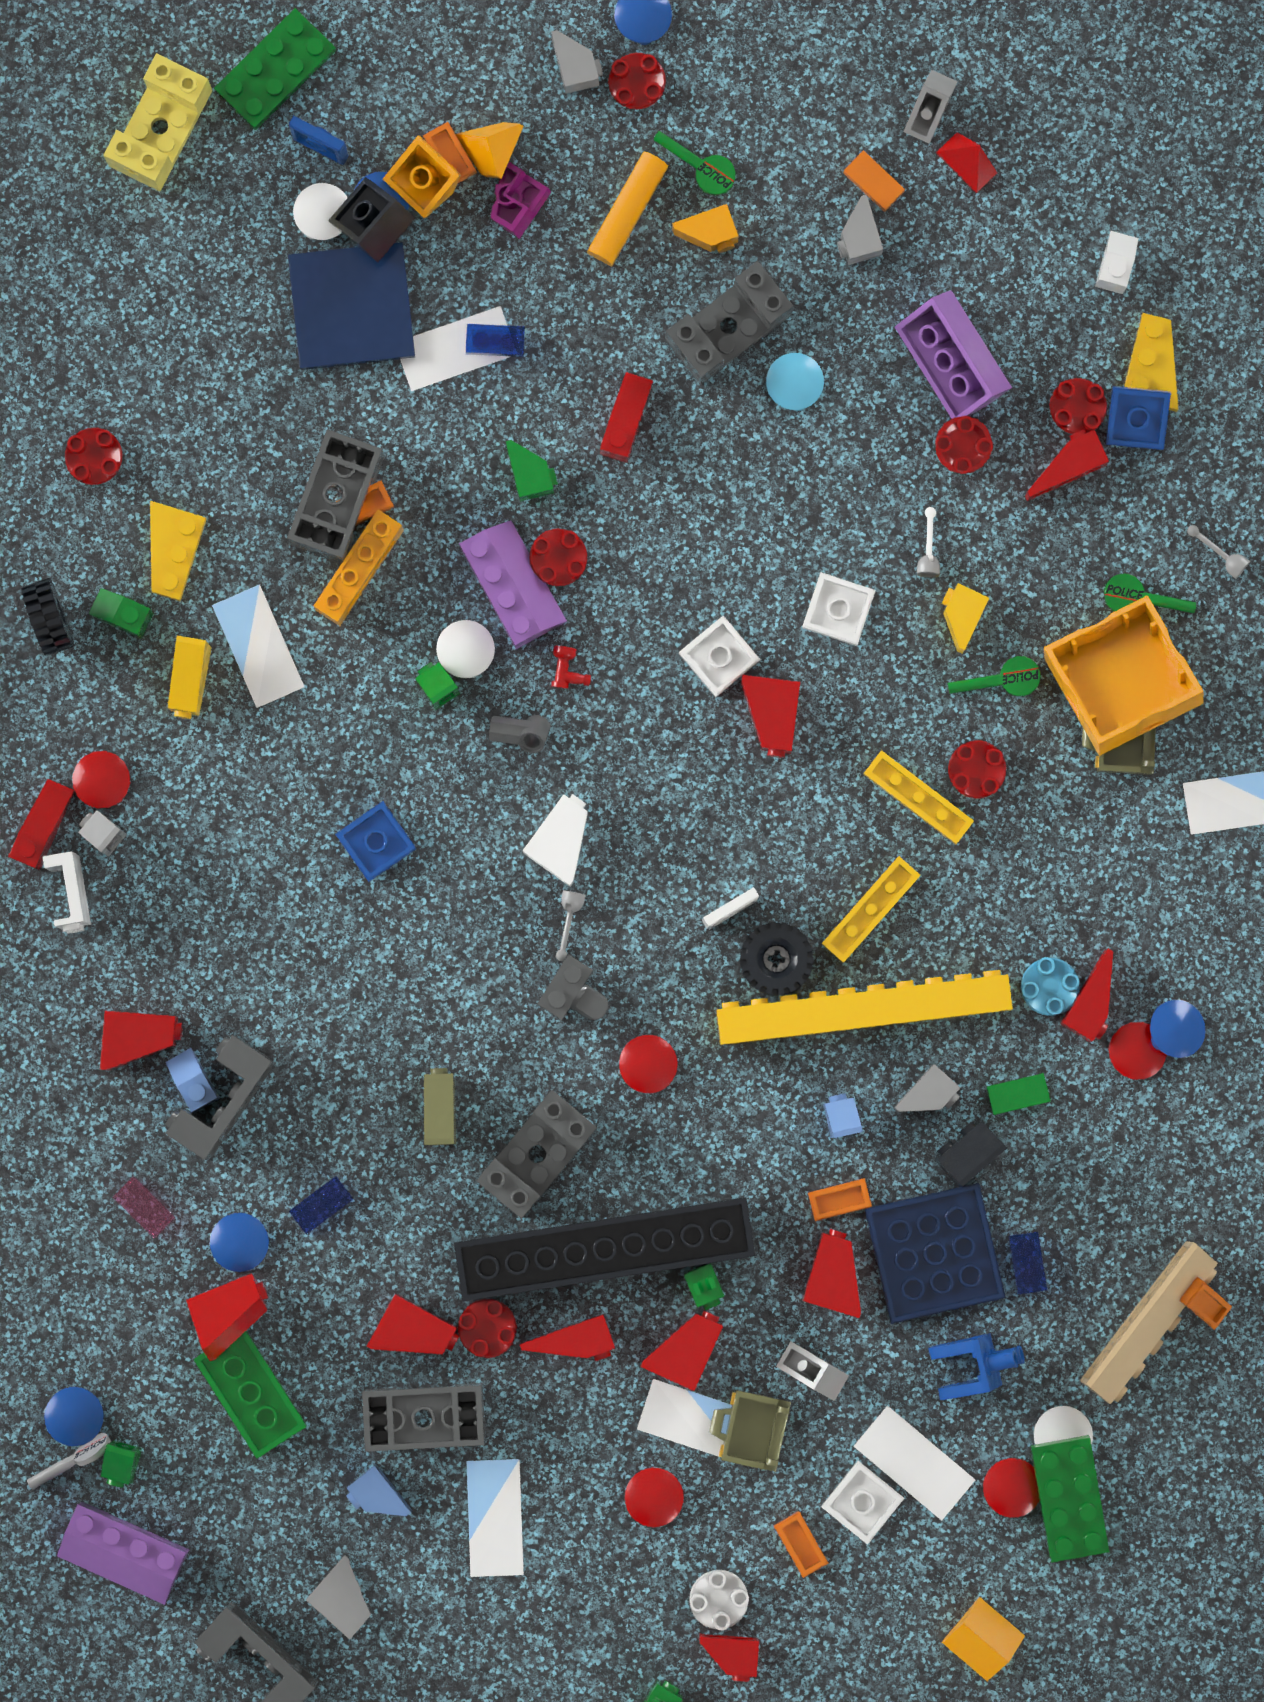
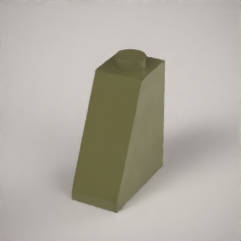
[424,1068,456,1145]

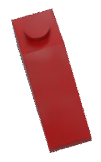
[600,372,653,463]
[1025,429,1109,501]
[8,779,75,870]
[1060,948,1113,1042]
[520,1314,615,1361]

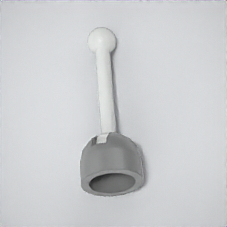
[917,507,940,578]

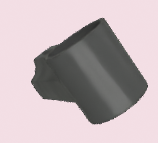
[489,715,551,753]

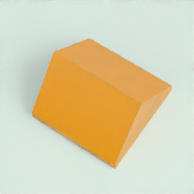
[383,135,461,218]
[942,1597,1025,1681]

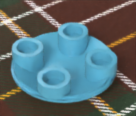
[766,353,824,411]
[1021,957,1079,1016]

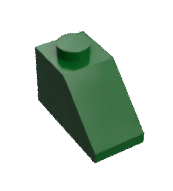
[506,440,558,502]
[89,588,154,639]
[415,662,460,710]
[100,1440,142,1488]

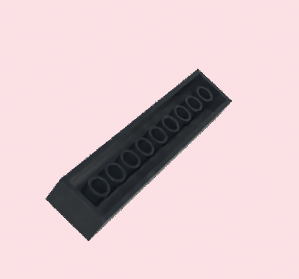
[454,1197,755,1301]

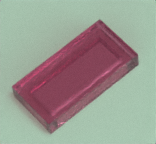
[113,1176,176,1238]

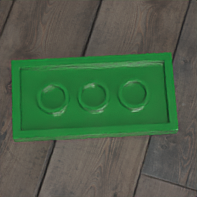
[214,8,337,131]
[193,1330,307,1459]
[1030,1435,1110,1563]

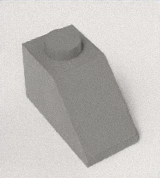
[551,30,603,94]
[903,70,958,144]
[837,195,883,265]
[78,810,127,857]
[894,1064,960,1112]
[776,1341,849,1401]

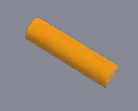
[587,152,668,267]

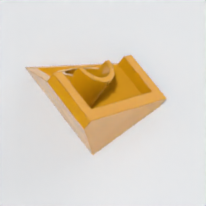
[456,122,524,179]

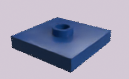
[289,115,348,165]
[1105,386,1171,450]
[335,801,417,882]

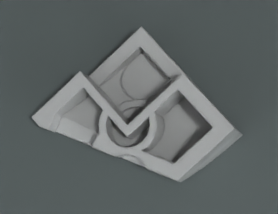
[306,1555,371,1639]

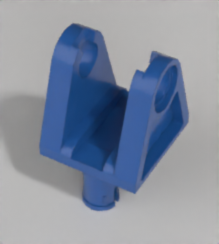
[928,1333,1025,1400]

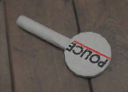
[27,1433,111,1490]

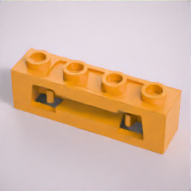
[313,510,404,626]

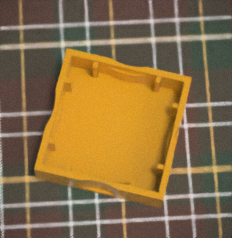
[1044,595,1204,756]

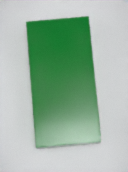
[986,1073,1051,1115]

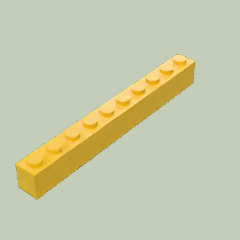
[716,970,1013,1045]

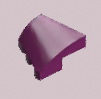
[490,162,551,239]

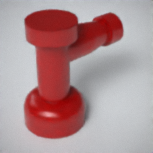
[551,646,591,689]

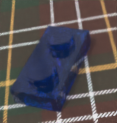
[466,324,525,357]
[289,1176,354,1235]
[1008,1232,1047,1295]

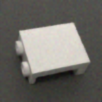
[43,851,91,934]

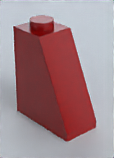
[741,675,800,758]
[100,1011,182,1070]
[802,1229,861,1318]
[186,1273,269,1361]
[366,1293,460,1354]
[640,1311,723,1391]

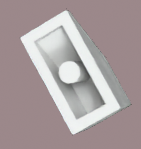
[1095,231,1139,294]

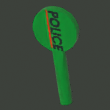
[653,131,736,196]
[1104,574,1196,613]
[947,656,1040,697]

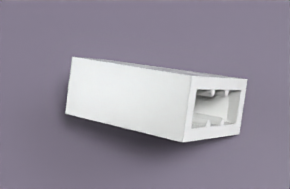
[523,794,588,887]

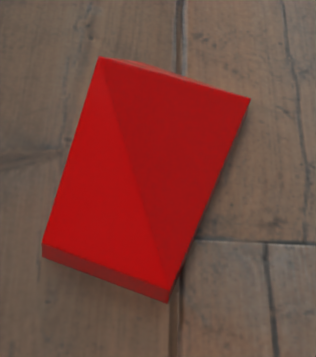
[936,132,997,194]

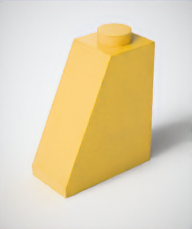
[168,635,212,719]

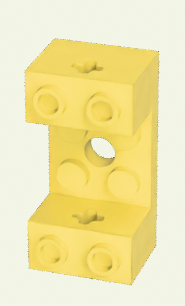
[103,53,212,191]

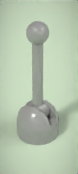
[1187,525,1251,579]
[556,890,586,961]

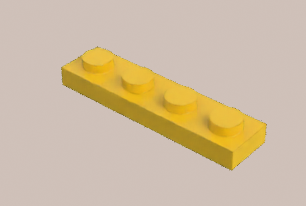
[863,750,974,845]
[821,856,920,963]

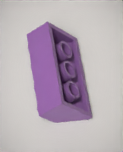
[895,290,1012,419]
[459,520,567,649]
[57,1501,189,1605]

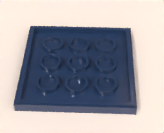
[288,242,415,370]
[864,1183,1006,1324]

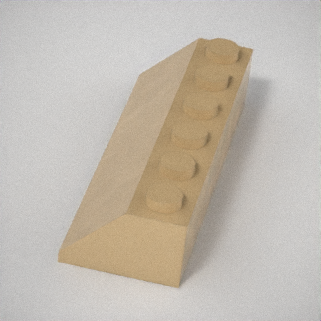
[1079,1241,1218,1404]

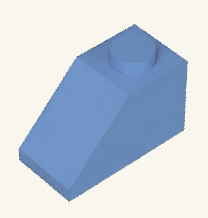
[165,1048,220,1113]
[823,1093,863,1138]
[346,1464,412,1516]

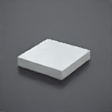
[802,572,876,646]
[679,616,761,697]
[702,887,759,930]
[821,1461,904,1545]

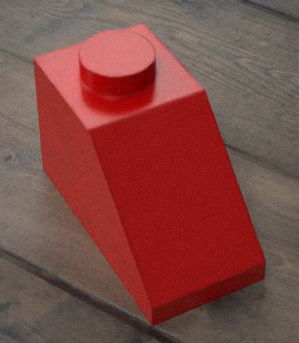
[699,1633,759,1682]

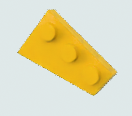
[1124,313,1179,412]
[150,501,207,602]

